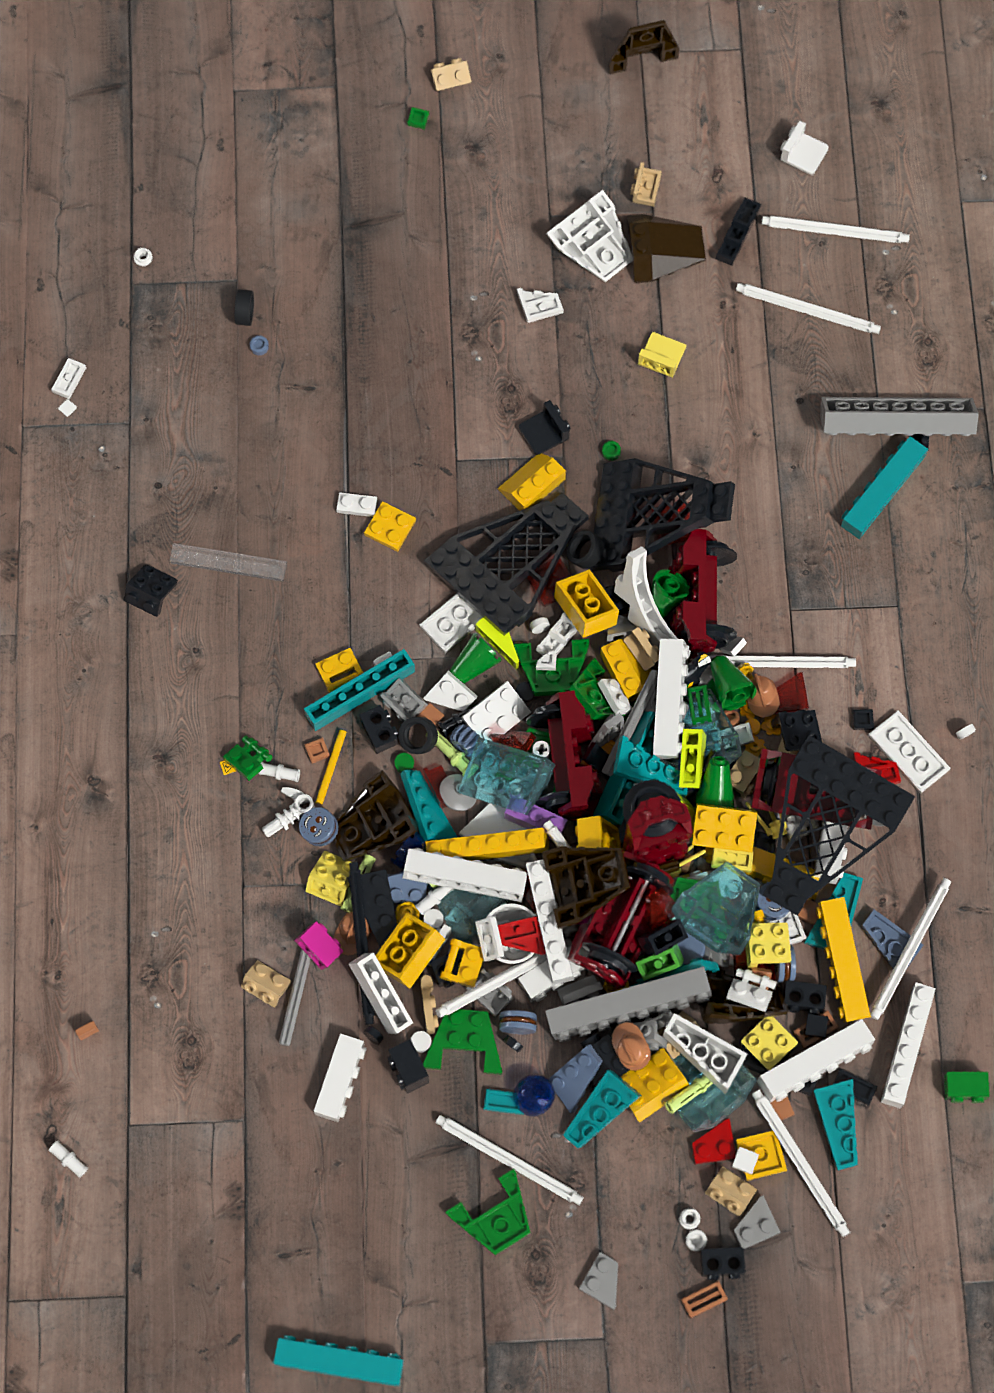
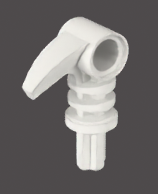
[262,787,315,837]

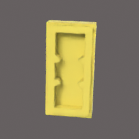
[711,848,753,873]

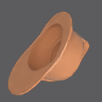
[747,673,780,718]
[334,912,372,955]
[612,1022,651,1070]

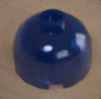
[390,832,426,869]
[513,1074,555,1117]

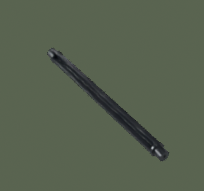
[348,862,375,1025]

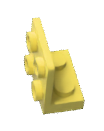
[638,332,686,378]
[305,851,360,906]
[744,923,791,970]
[741,1017,799,1070]

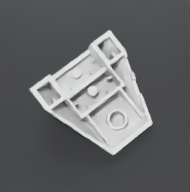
[546,190,633,282]

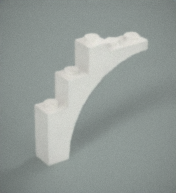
[614,546,691,664]

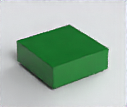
[407,107,429,130]

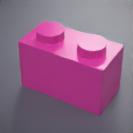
[294,921,344,970]

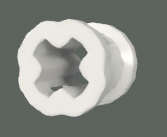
[532,741,550,764]

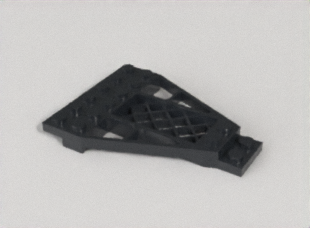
[588,458,735,572]
[424,493,589,636]
[762,735,916,916]

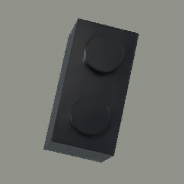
[637,919,688,956]

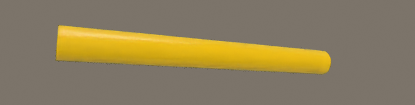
[315,730,347,805]

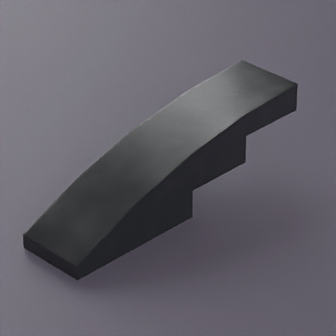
[715,197,762,266]

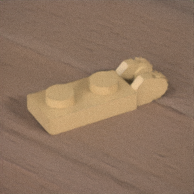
[420,975,439,1035]

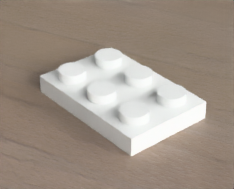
[461,681,531,748]

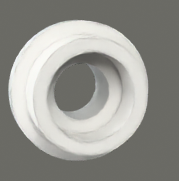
[134,248,152,266]
[679,1208,700,1229]

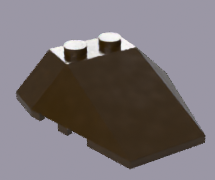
[608,20,679,75]
[626,214,706,283]
[333,770,417,861]
[542,846,630,929]
[699,969,788,1024]

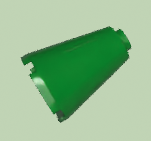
[650,569,690,619]
[449,632,502,684]
[709,655,757,711]
[695,756,735,808]

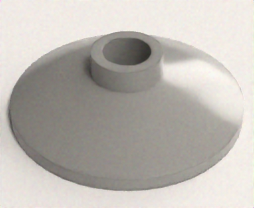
[439,774,478,811]

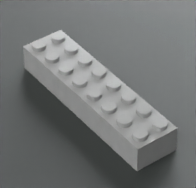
[820,397,979,436]
[546,967,713,1042]

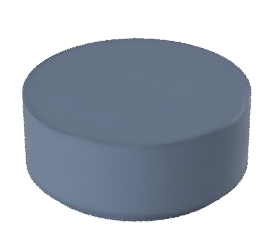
[250,336,269,355]

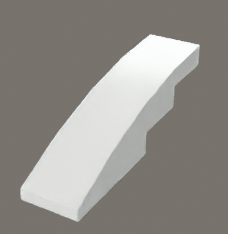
[536,612,578,655]

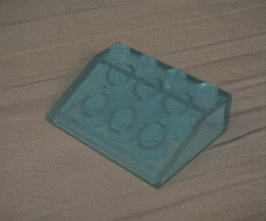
[458,737,556,815]

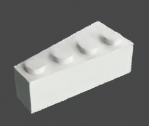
[663,1013,747,1095]

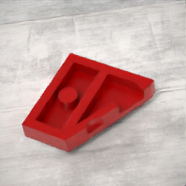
[853,752,901,784]
[498,916,545,955]
[692,1119,736,1165]

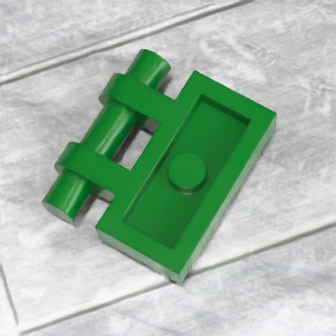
[223,735,272,781]

